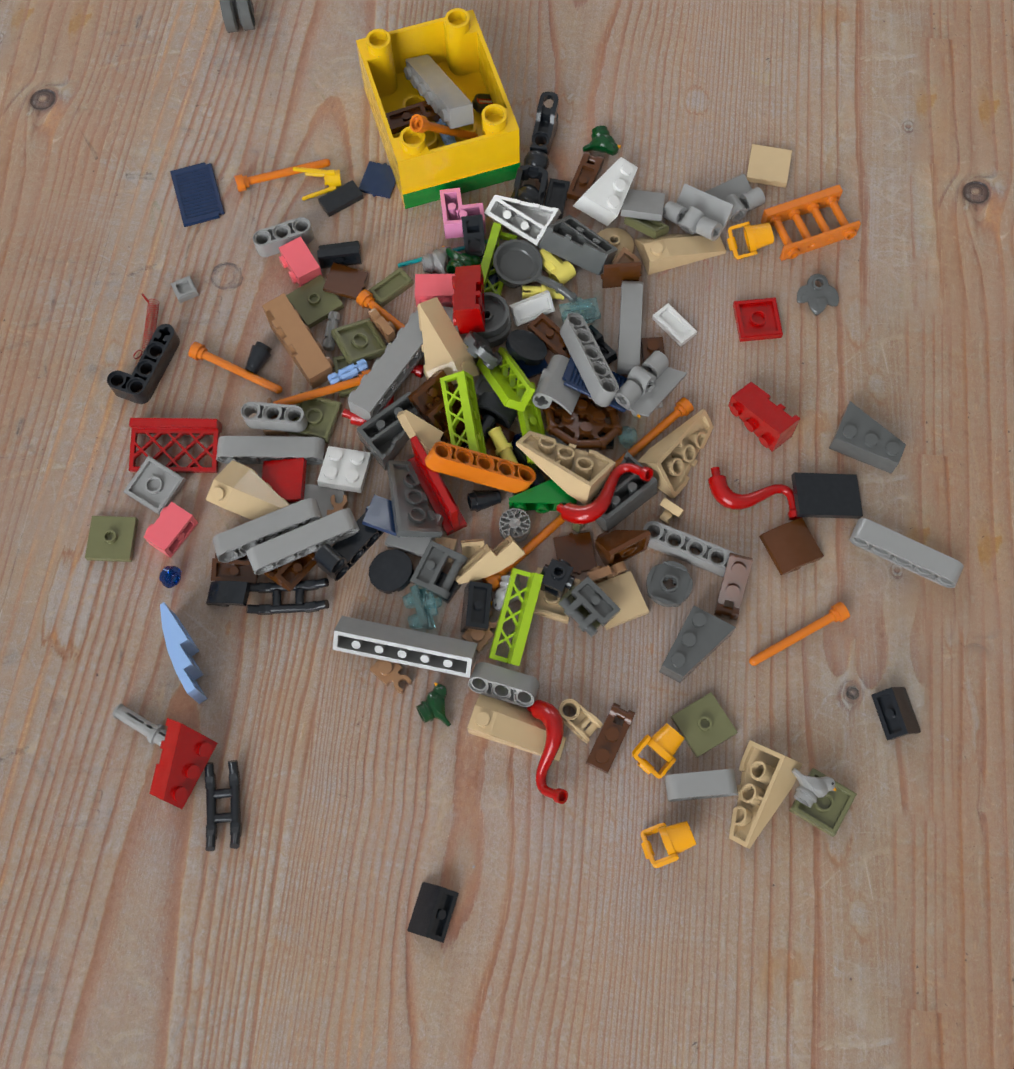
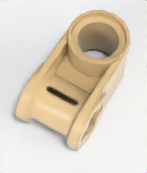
[558,699,603,743]

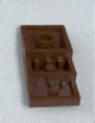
[408,370,489,448]

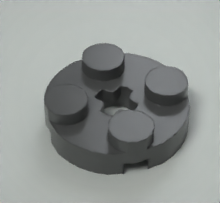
[463,331,503,370]
[646,561,693,607]

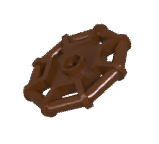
[543,393,623,451]

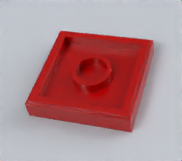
[733,297,783,342]
[262,458,307,503]

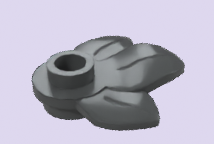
[797,274,839,316]

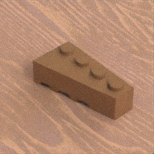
[262,293,335,389]

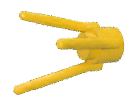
[293,167,341,201]

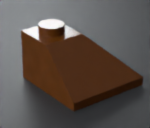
[594,530,651,567]

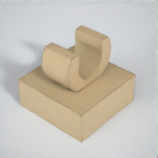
[660,498,685,524]

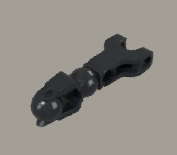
[511,91,559,206]

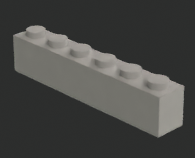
[404,54,474,129]
[348,310,424,421]
[333,616,478,678]

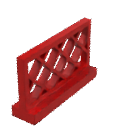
[128,418,222,473]
[407,436,467,536]

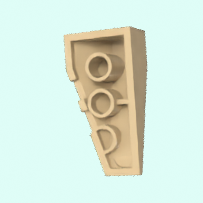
[634,234,726,275]
[417,297,479,385]
[638,409,714,498]
[516,431,616,505]
[206,460,290,520]
[467,694,566,762]
[729,740,802,849]

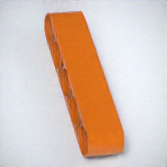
[425,441,536,494]

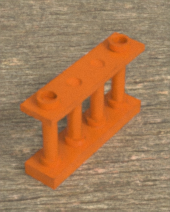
[761,185,861,261]

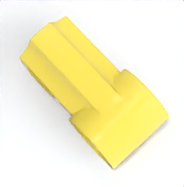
[539,249,576,285]

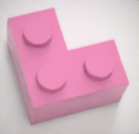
[440,188,486,239]

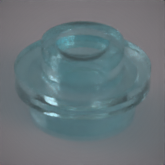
[618,426,637,448]

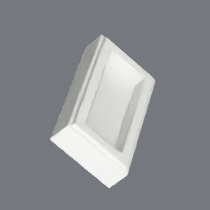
[509,290,555,327]
[652,303,697,347]

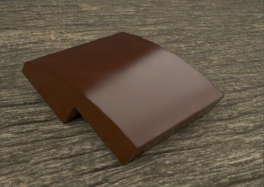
[759,518,824,575]
[211,553,259,583]
[264,553,317,592]

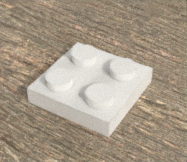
[317,446,372,493]

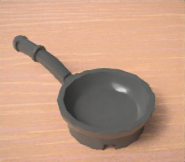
[493,239,578,302]

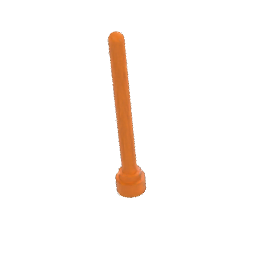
[410,114,478,139]
[234,159,331,192]
[356,289,405,331]
[188,342,283,394]
[273,369,371,405]
[613,397,694,469]
[482,514,565,592]
[749,602,850,666]

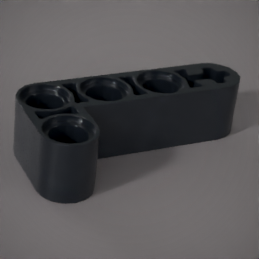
[107,324,180,404]
[314,512,384,581]

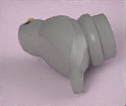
[422,246,450,274]
[491,575,524,611]
[792,768,836,807]

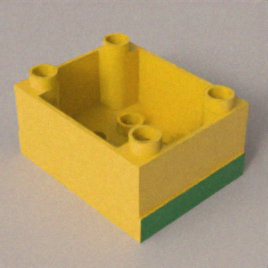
[356,8,520,209]

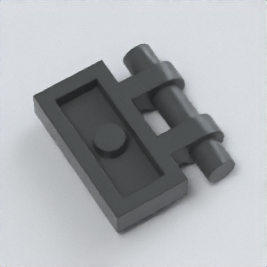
[559,577,621,637]

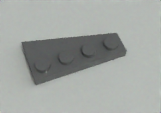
[387,460,443,538]

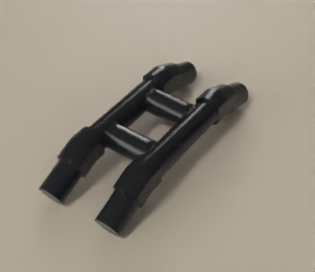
[246,578,329,615]
[204,760,242,851]

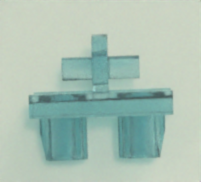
[559,297,601,323]
[402,585,443,630]

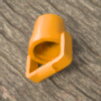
[727,221,774,260]
[632,723,685,779]
[640,821,697,868]

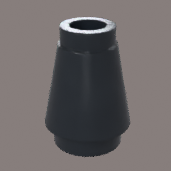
[245,341,272,374]
[467,490,501,512]

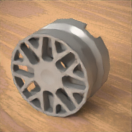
[499,508,531,543]

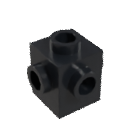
[540,558,575,599]

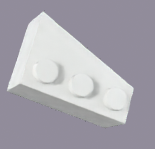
[573,157,638,226]
[484,195,561,249]

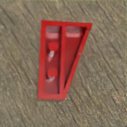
[452,265,485,334]
[728,382,801,452]
[149,718,218,809]

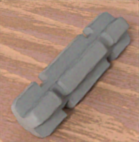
[322,311,341,351]

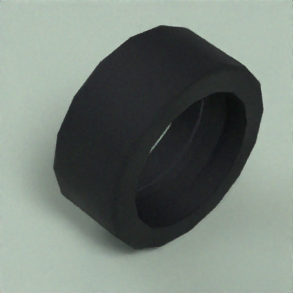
[477,392,518,429]

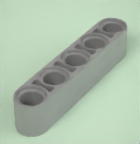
[617,280,643,375]
[560,312,619,407]
[216,436,325,465]
[212,498,322,563]
[246,508,360,575]
[850,518,964,588]
[643,521,743,577]

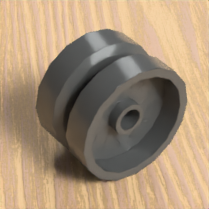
[220,0,255,33]
[467,292,512,348]

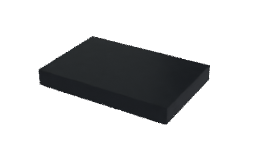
[791,472,863,519]

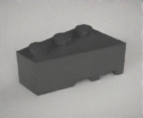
[539,215,618,275]
[357,391,424,471]
[829,401,906,474]
[595,451,657,532]
[659,606,736,683]

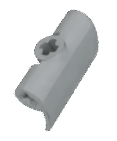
[705,174,765,222]
[662,184,734,241]
[614,351,687,417]
[532,354,581,415]

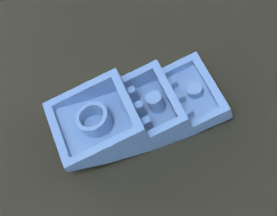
[160,602,207,704]

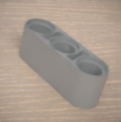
[252,217,314,257]
[241,402,308,433]
[468,662,540,707]
[665,769,738,802]

